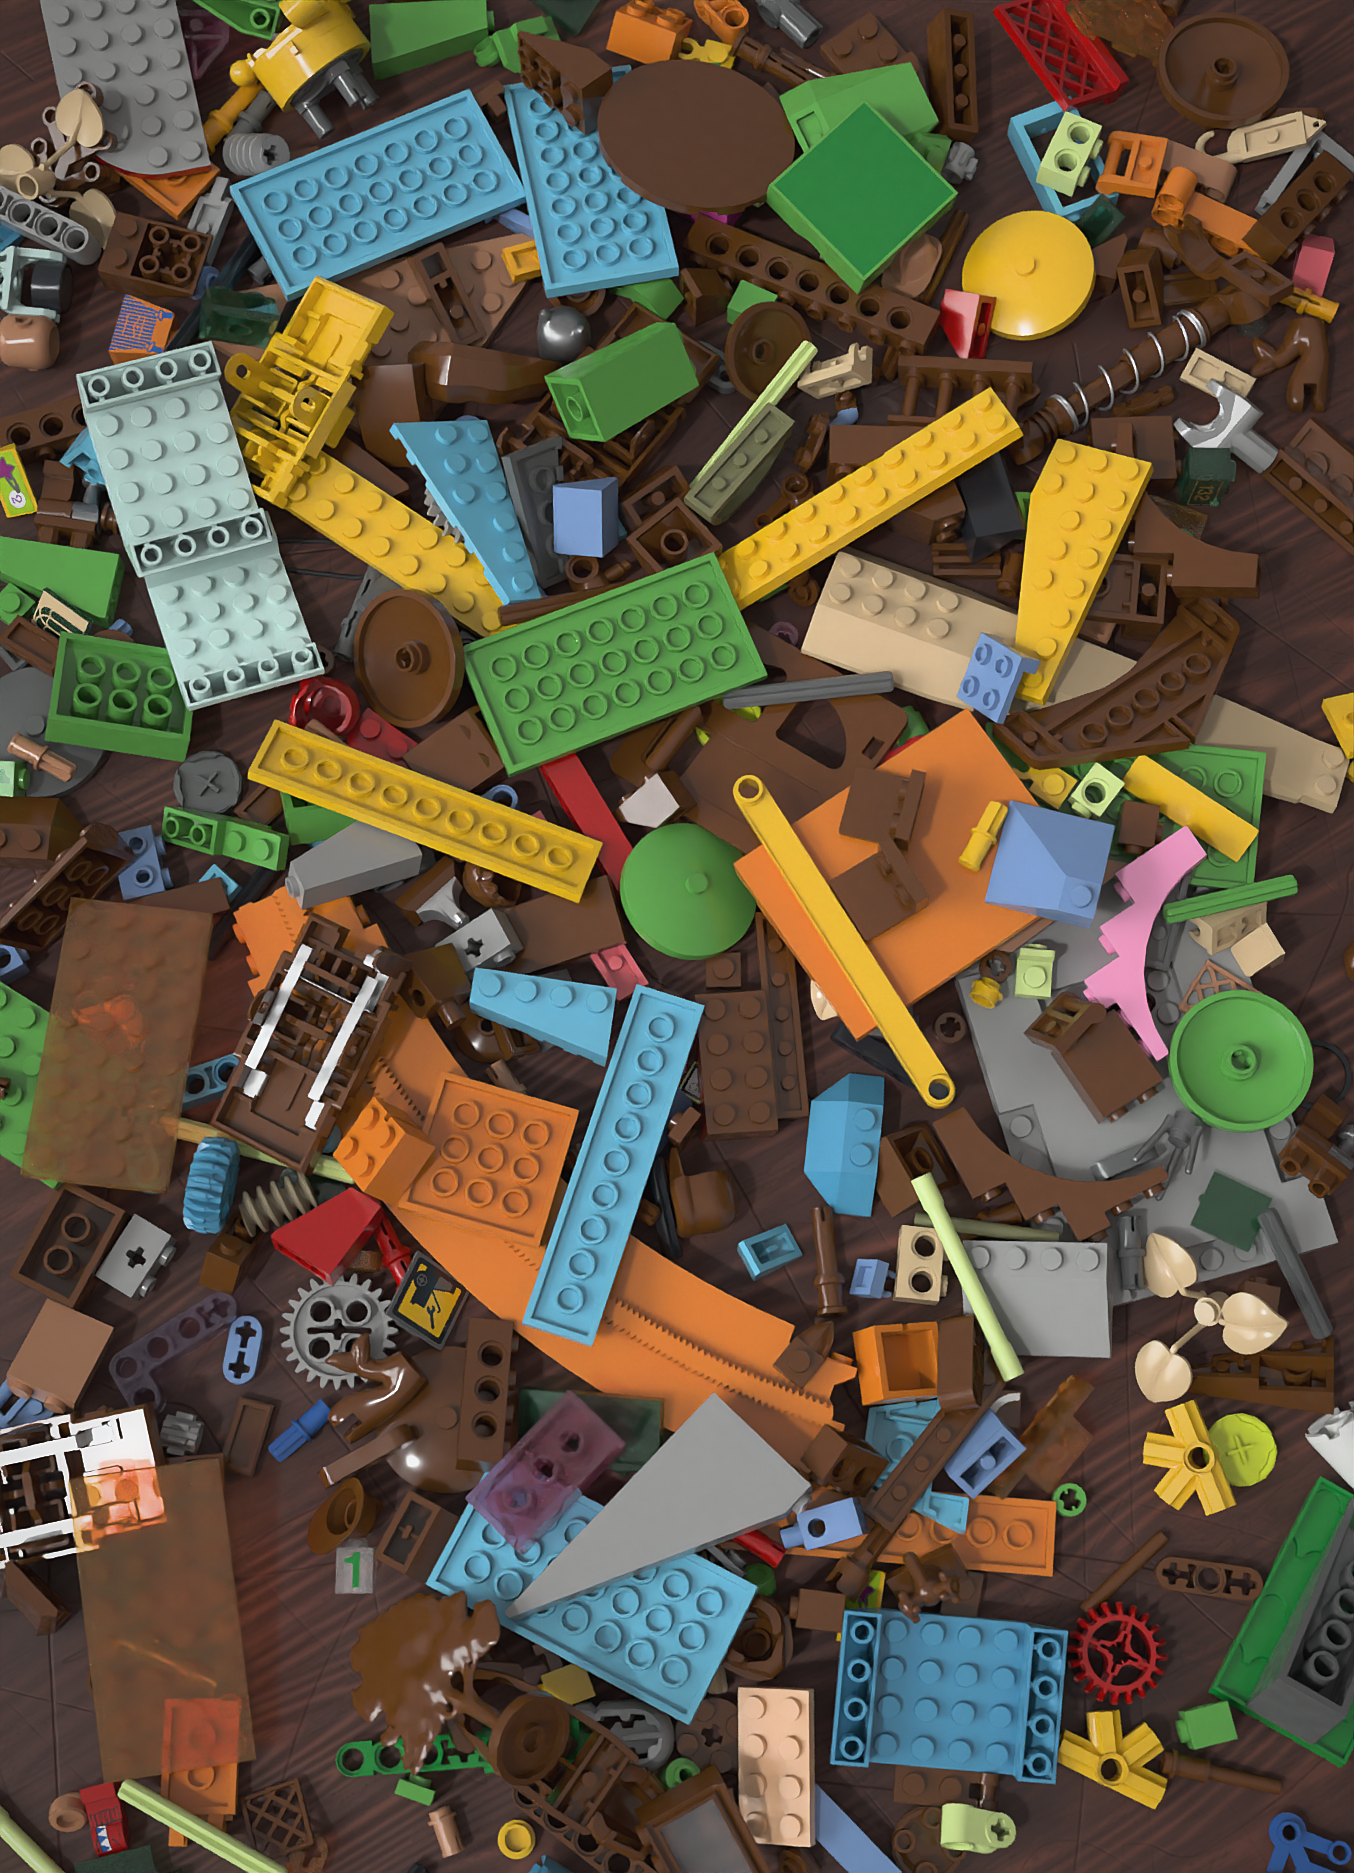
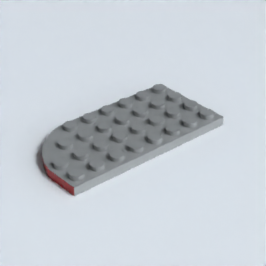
[40,0,212,180]

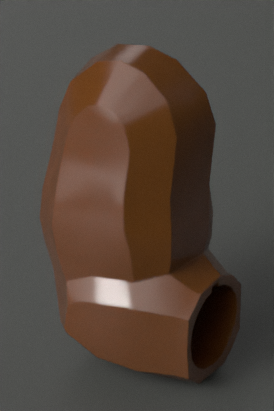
[407,341,562,405]

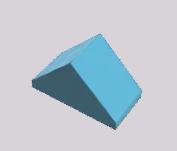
[737,1224,803,1282]

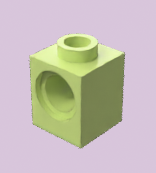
[1067,762,1125,821]

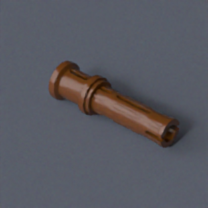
[728,29,817,88]
[810,1206,849,1318]

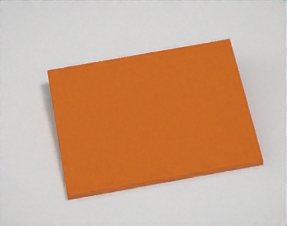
[733,708,1041,1042]

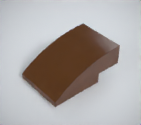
[351,363,434,467]

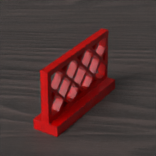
[993,0,1130,113]

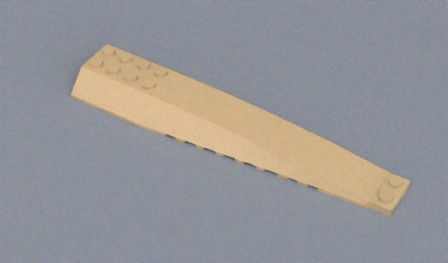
[800,546,1350,814]

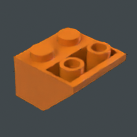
[606,0,693,64]

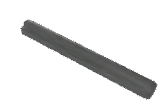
[723,671,894,709]

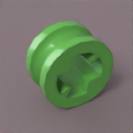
[1051,1483,1087,1517]

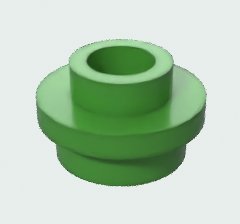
[473,36,501,67]

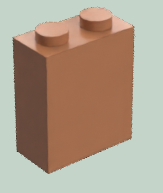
[6,1298,114,1414]

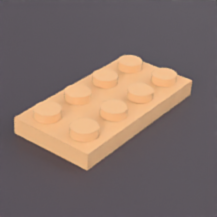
[738,1685,815,1847]

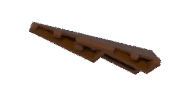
[1187,1336,1334,1415]

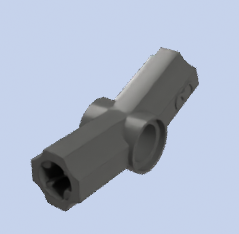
[755,0,823,49]

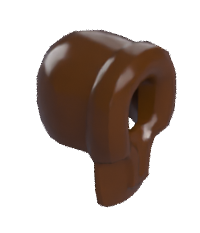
[665,1146,739,1239]

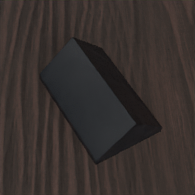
[953,449,1027,564]

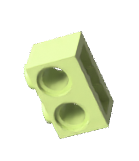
[1036,111,1104,197]

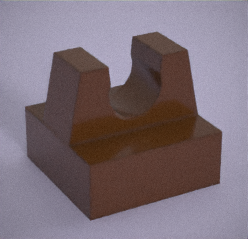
[474,79,507,126]

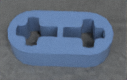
[223,1316,264,1386]

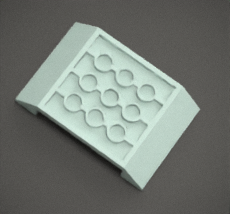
[76,341,273,578]
[144,511,325,711]

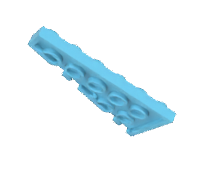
[389,420,541,605]

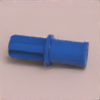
[268,1398,331,1462]

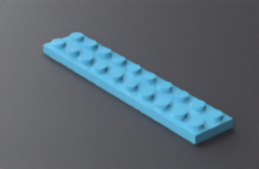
[522,984,704,1347]

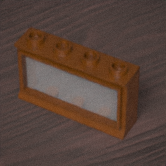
[634,1764,772,1873]

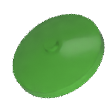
[620,823,757,960]
[1168,990,1313,1133]

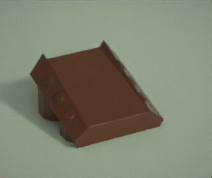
[1,1559,72,1636]

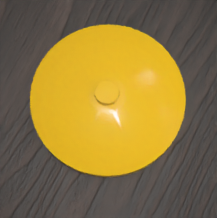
[962,211,1096,340]

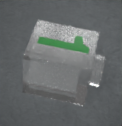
[335,1540,377,1594]

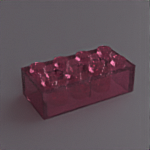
[465,1389,628,1555]

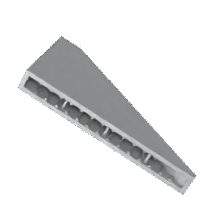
[504,1392,813,1621]

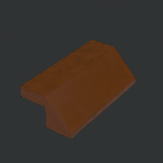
[1260,417,1354,556]

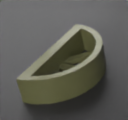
[684,402,795,525]

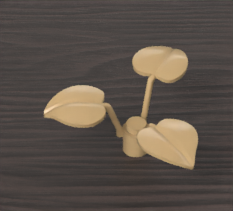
[0,89,117,250]
[1135,1232,1289,1403]

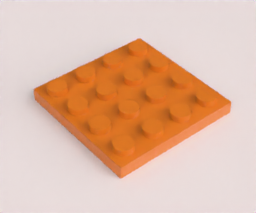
[398,1071,579,1250]

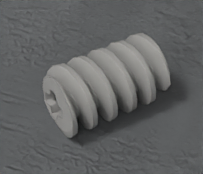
[223,133,290,176]

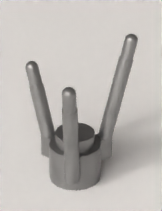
[1133,1111,1204,1201]

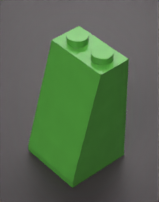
[544,322,699,442]

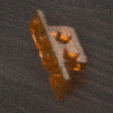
[985,1375,1094,1500]

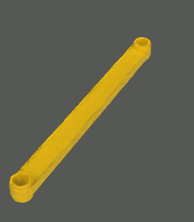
[733,775,955,1109]

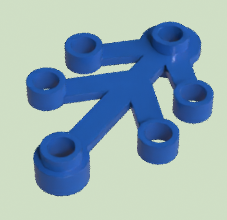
[1266,1812,1352,1873]

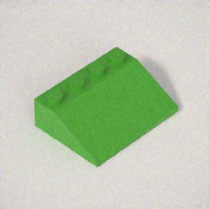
[45,631,193,762]

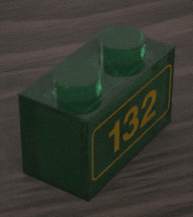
[1177,447,1236,506]

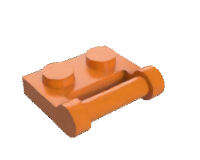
[1096,131,1168,198]

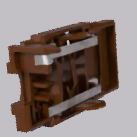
[209,912,414,1176]
[0,1401,179,1569]

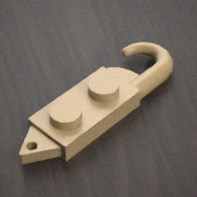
[1195,111,1327,165]

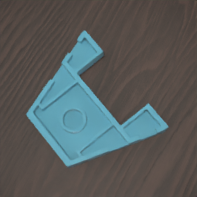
[865,1398,969,1534]

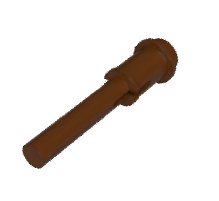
[1160,1748,1282,1795]

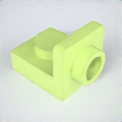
[1014,944,1055,1000]

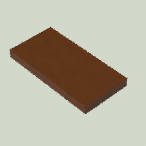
[491,875,628,975]

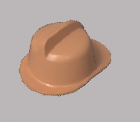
[881,233,942,299]

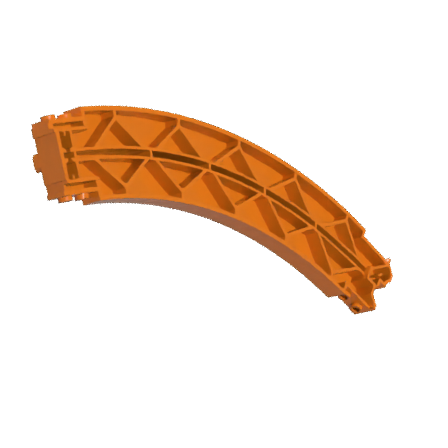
[232,886,858,1481]

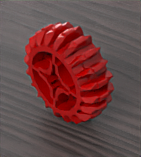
[1066,1602,1168,1705]

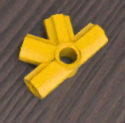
[1143,1399,1237,1516]
[1057,1710,1167,1810]

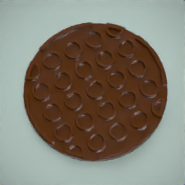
[596,60,795,216]

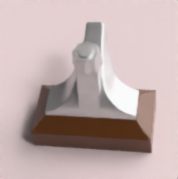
[394,855,470,930]

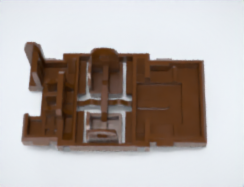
[496,301,722,498]

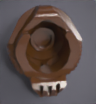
[720,1593,793,1681]

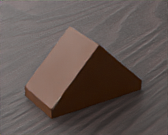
[1091,233,1128,294]

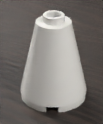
[1305,1401,1354,1489]

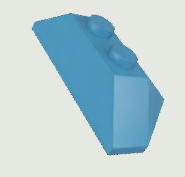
[804,1073,884,1217]

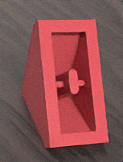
[1291,234,1335,297]

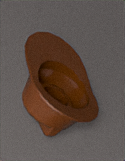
[307,1477,383,1555]

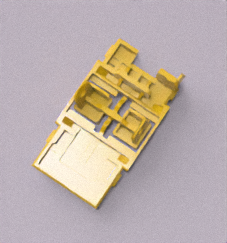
[224,276,395,509]

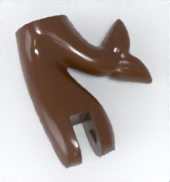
[1249,317,1329,413]
[325,1332,427,1444]

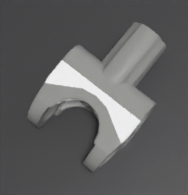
[1173,378,1278,474]

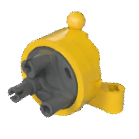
[230,0,380,140]

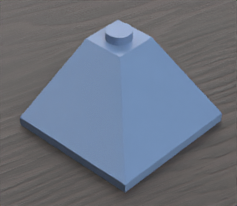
[984,800,1115,929]

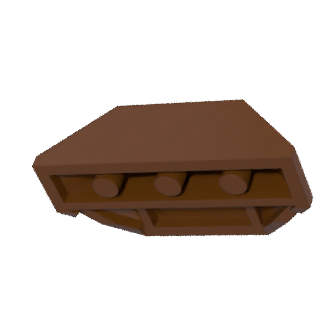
[0,796,85,870]

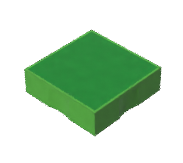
[766,98,958,295]

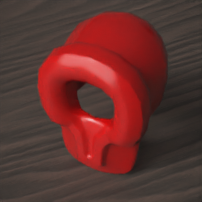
[288,674,361,737]

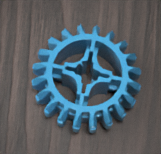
[183,1136,241,1234]

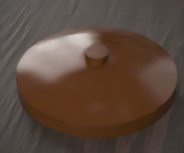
[1156,12,1290,129]
[353,588,465,728]
[376,1346,521,1494]

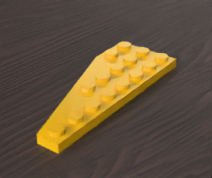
[1014,439,1154,706]

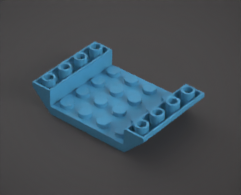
[830,1608,1068,1784]

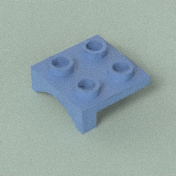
[957,632,1040,724]

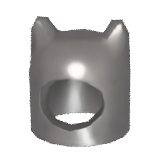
[536,305,591,367]

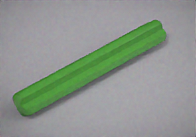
[1163,875,1298,924]

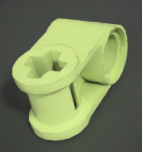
[941,1803,1016,1854]

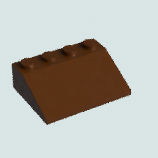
[0,821,137,953]

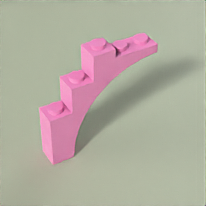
[1082,826,1207,1062]

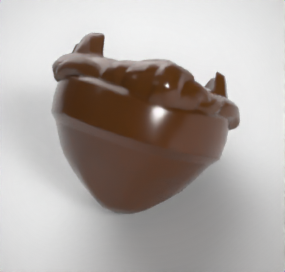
[462,861,523,908]

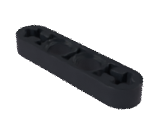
[830,1022,957,1108]

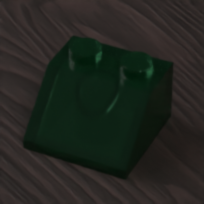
[199,286,280,349]

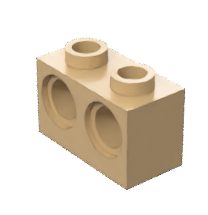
[893,1225,949,1305]

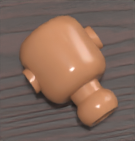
[0,314,60,371]

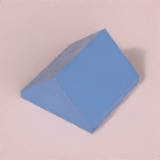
[553,477,619,558]

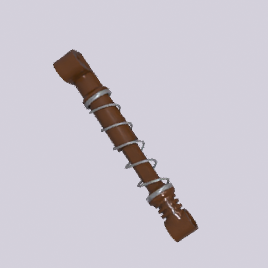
[1005,283,1272,465]

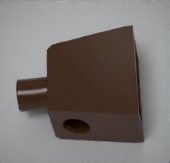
[399,943,472,1029]

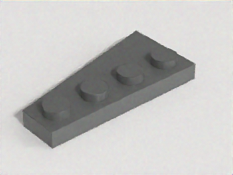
[501,437,568,589]

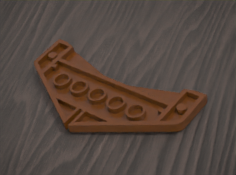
[992,598,1240,770]

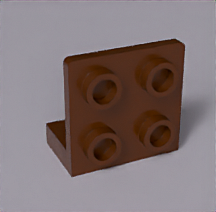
[839,766,926,851]
[830,837,929,942]

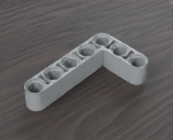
[0,185,101,265]

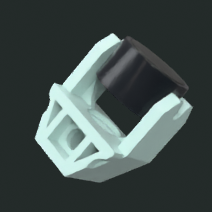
[0,246,73,323]

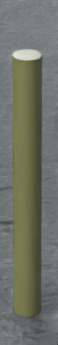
[914,1212,1060,1242]

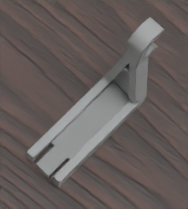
[1254,126,1354,215]

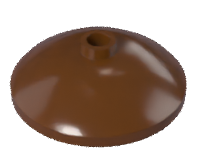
[725,301,812,402]

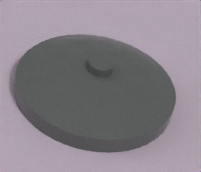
[0,667,107,798]

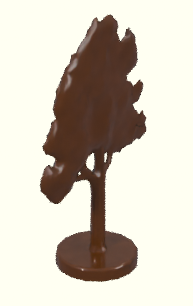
[350,1591,569,1786]

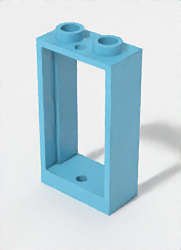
[1007,96,1119,227]

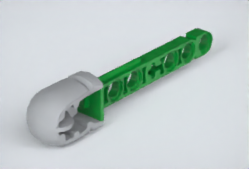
[336,1699,674,1777]

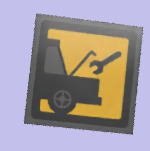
[385,1251,470,1351]

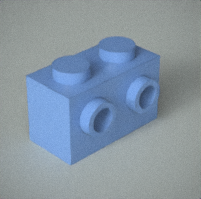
[118,825,174,904]
[944,1408,1026,1499]

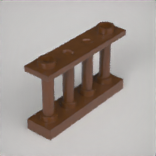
[887,355,1034,449]

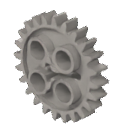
[280,1273,399,1391]

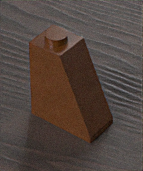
[321,435,412,505]

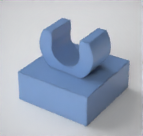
[849,1259,896,1299]

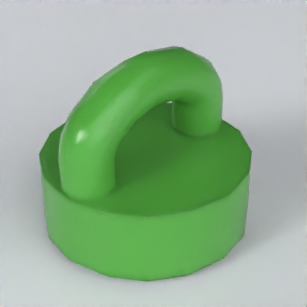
[744,1563,776,1597]

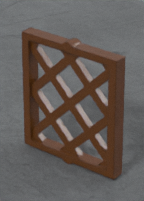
[240,1778,316,1860]

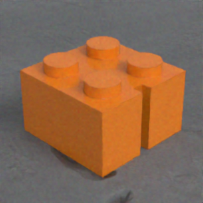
[333,1096,436,1206]
[853,1321,939,1405]

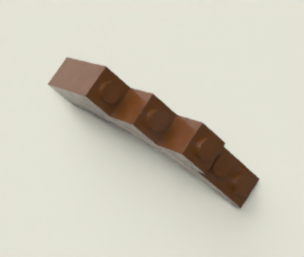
[1111,423,1262,599]
[932,1106,1169,1243]

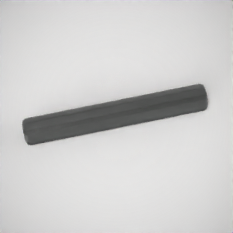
[1257,1208,1333,1339]

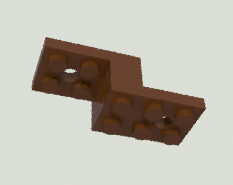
[1085,553,1228,642]

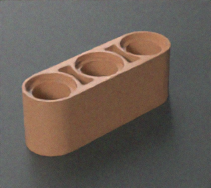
[1158,140,1237,204]

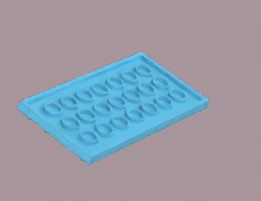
[503,64,679,298]
[230,89,526,302]
[426,1457,759,1726]

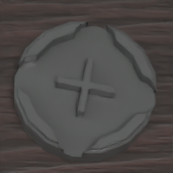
[173,751,243,815]

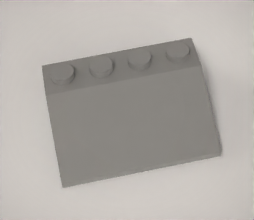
[962,1240,1114,1358]

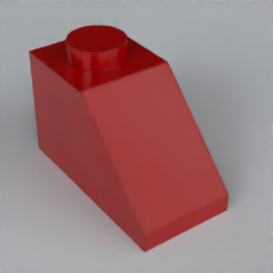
[940,289,996,359]

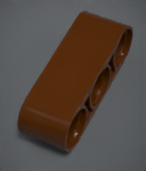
[937,1313,984,1413]

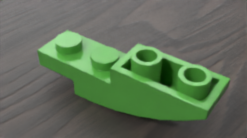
[161,806,290,871]

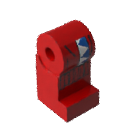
[79,1779,131,1858]

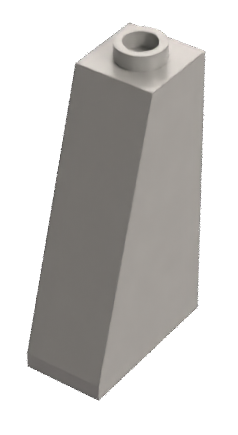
[285,820,422,910]

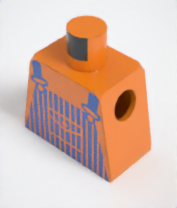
[109,294,180,365]

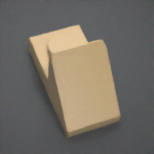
[1231,923,1285,977]

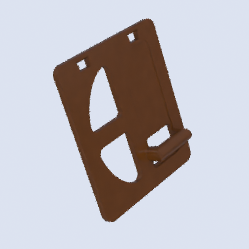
[610,618,908,855]

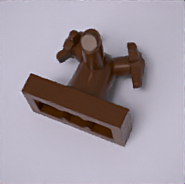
[885,1543,969,1624]

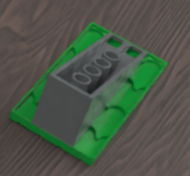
[1208,1476,1354,1768]

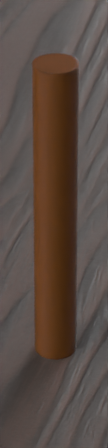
[1079,1531,1169,1616]

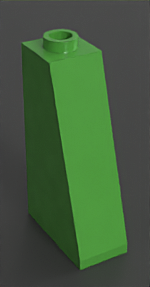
[369,0,495,80]
[0,536,125,629]

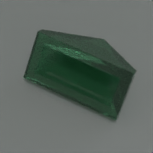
[1074,193,1126,249]

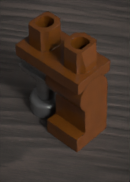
[34,460,107,550]
[1278,1093,1354,1199]

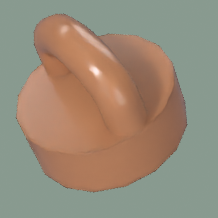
[49,1792,88,1832]

